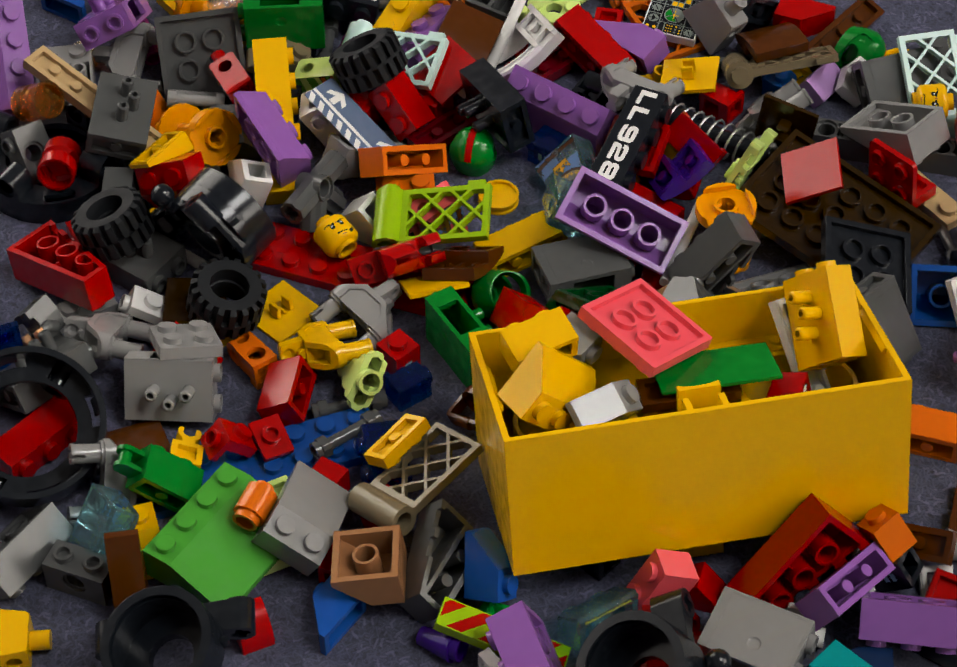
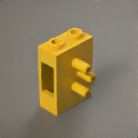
[782,260,867,371]

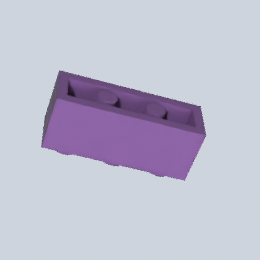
[794,541,896,632]

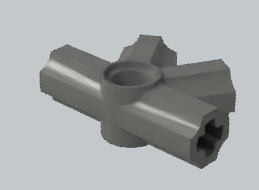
[280,150,348,233]

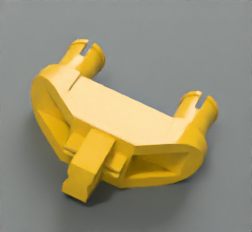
[278,318,373,370]

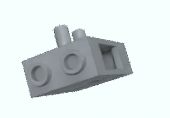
[124,350,223,423]
[697,586,819,667]

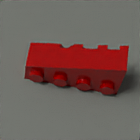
[6,220,115,312]
[721,493,871,609]

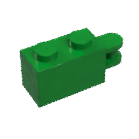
[113,444,204,513]

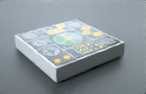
[643,0,701,47]

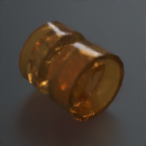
[11,81,65,122]

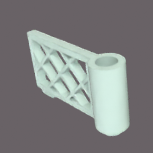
[342,19,450,91]
[896,29,957,138]

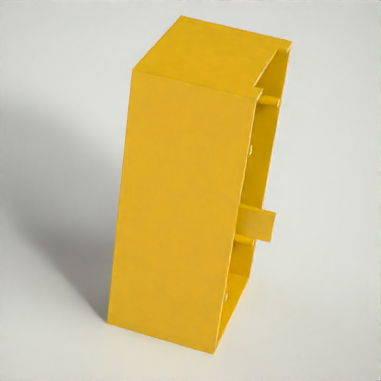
[468,280,912,576]

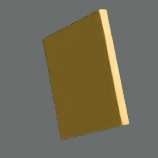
[660,56,720,94]
[398,276,470,300]
[257,280,319,343]

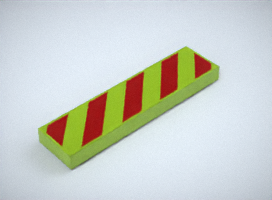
[433,596,572,667]

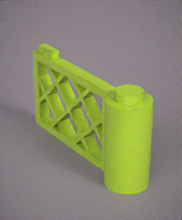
[371,179,493,248]

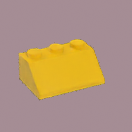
[497,341,596,431]

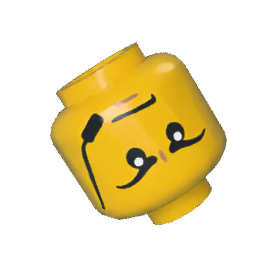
[911,83,954,118]
[314,214,358,259]

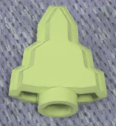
[337,350,388,411]

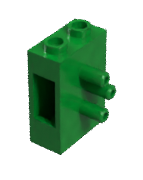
[238,0,325,50]
[425,286,493,388]

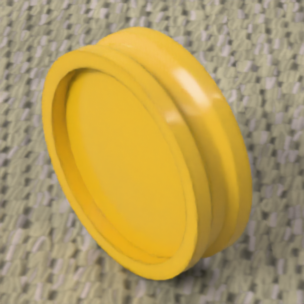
[478,179,519,215]

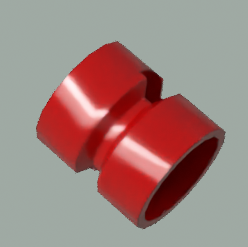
[36,136,82,191]

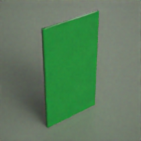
[654,342,783,395]

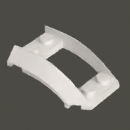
[458,3,565,99]

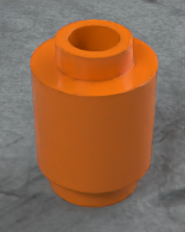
[233,480,278,531]

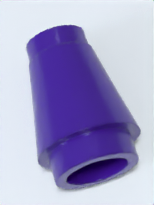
[416,626,469,663]

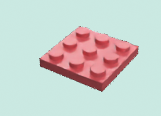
[577,278,713,378]

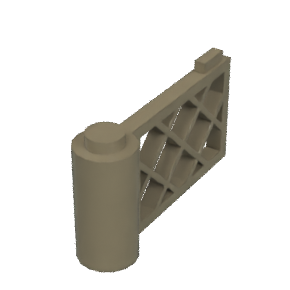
[721,45,839,89]
[348,422,484,536]

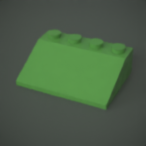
[142,462,279,603]

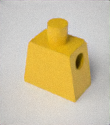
[0,609,52,667]

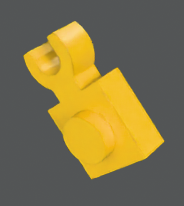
[169,426,204,468]

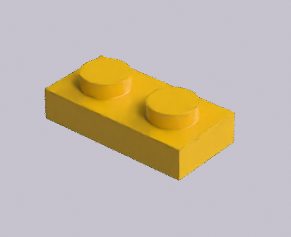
[363,413,431,469]

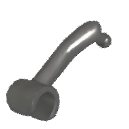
[938,223,957,265]

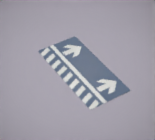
[304,78,397,151]

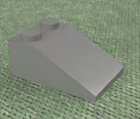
[839,100,951,165]
[251,460,350,577]

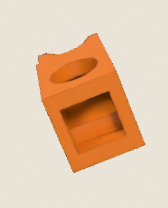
[226,331,278,390]

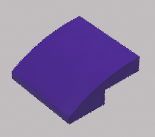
[646,138,715,201]

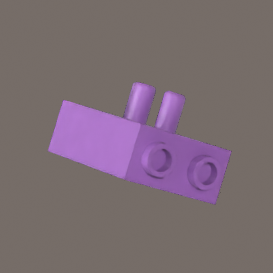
[73,0,153,52]

